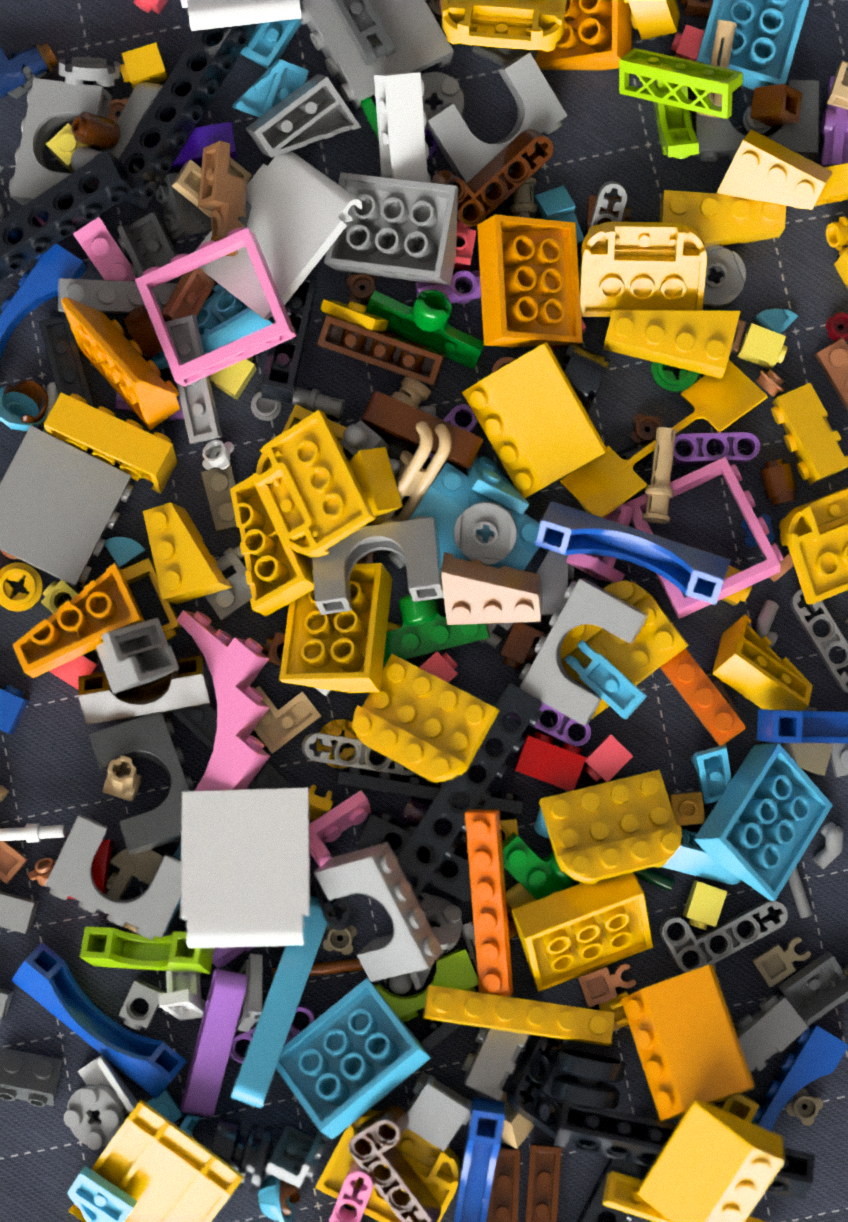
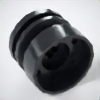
[211,1115,274,1194]

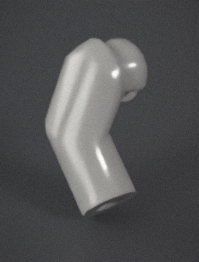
[756,600,779,648]

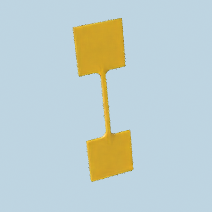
[560,359,768,518]

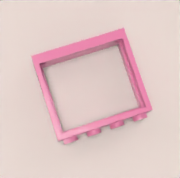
[135,228,296,387]
[624,457,783,619]

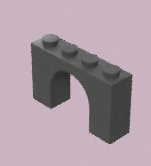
[692,80,819,162]
[89,712,195,856]

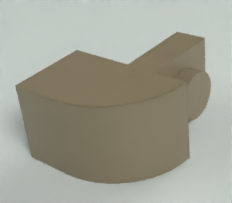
[779,706,833,776]
[105,849,164,900]

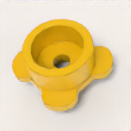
[826,216,848,251]

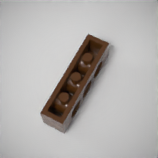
[317,315,447,385]

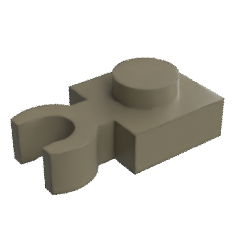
[751,936,811,987]

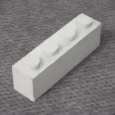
[374,72,431,183]

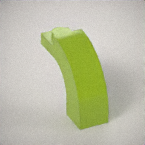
[653,80,699,159]

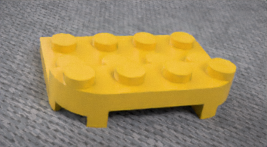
[442,0,567,52]
[580,222,707,317]
[253,410,375,558]
[779,487,848,604]
[547,580,689,720]
[352,654,499,783]
[539,769,682,885]
[315,1109,460,1222]

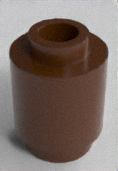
[72,112,120,150]
[760,459,797,506]

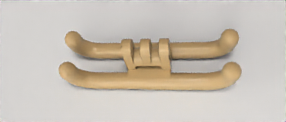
[370,421,452,525]

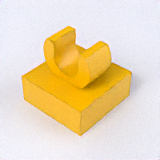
[309,785,333,822]
[598,991,629,1031]

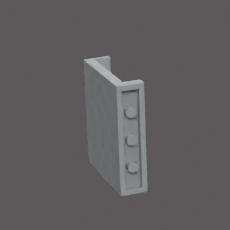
[299,0,454,110]
[0,426,134,589]

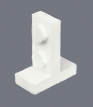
[158,971,206,1021]

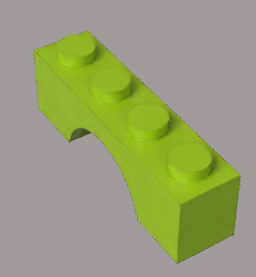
[80,926,215,974]
[374,947,479,1022]

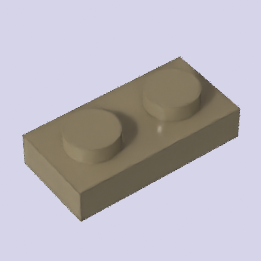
[201,464,237,532]

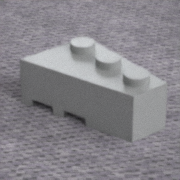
[245,74,361,157]
[735,994,808,1073]
[462,995,529,1101]

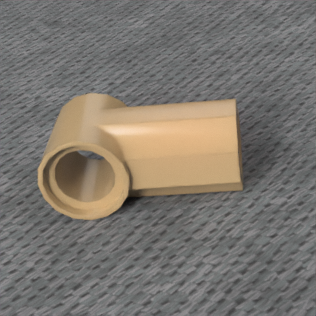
[103,756,142,802]

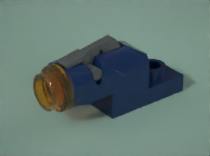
[0,42,59,99]

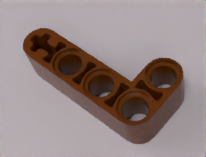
[431,129,553,227]
[361,391,484,469]
[348,1106,441,1222]

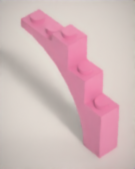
[177,610,270,791]

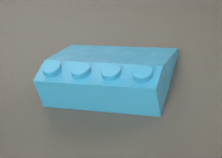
[696,0,809,90]
[409,463,541,571]
[694,743,833,901]
[276,978,431,1140]

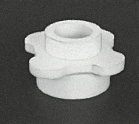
[202,440,234,470]

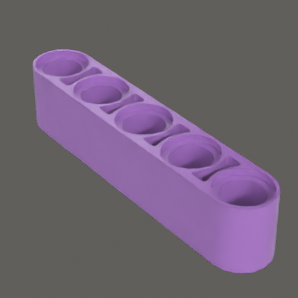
[180,969,247,1118]

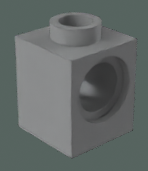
[118,978,166,1030]

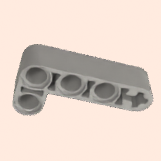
[71,81,163,171]
[659,899,788,973]

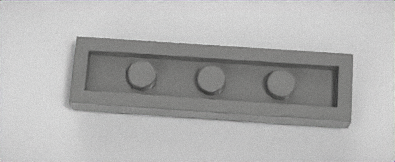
[58,278,178,314]
[165,315,222,444]

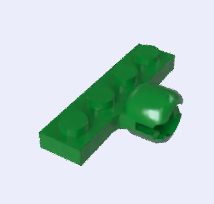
[366,289,484,370]
[383,594,490,665]
[502,832,577,900]

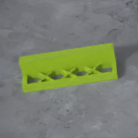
[619,48,743,119]

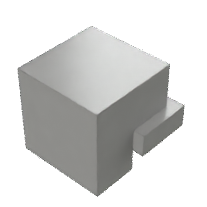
[96,618,179,694]
[406,1071,472,1151]

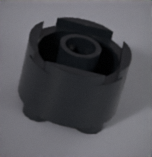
[561,343,611,413]

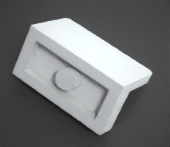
[78,1055,138,1115]

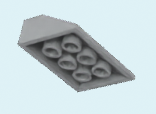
[324,172,458,286]

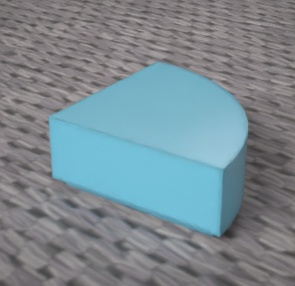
[754,308,798,334]
[105,537,146,568]
[179,1114,201,1135]

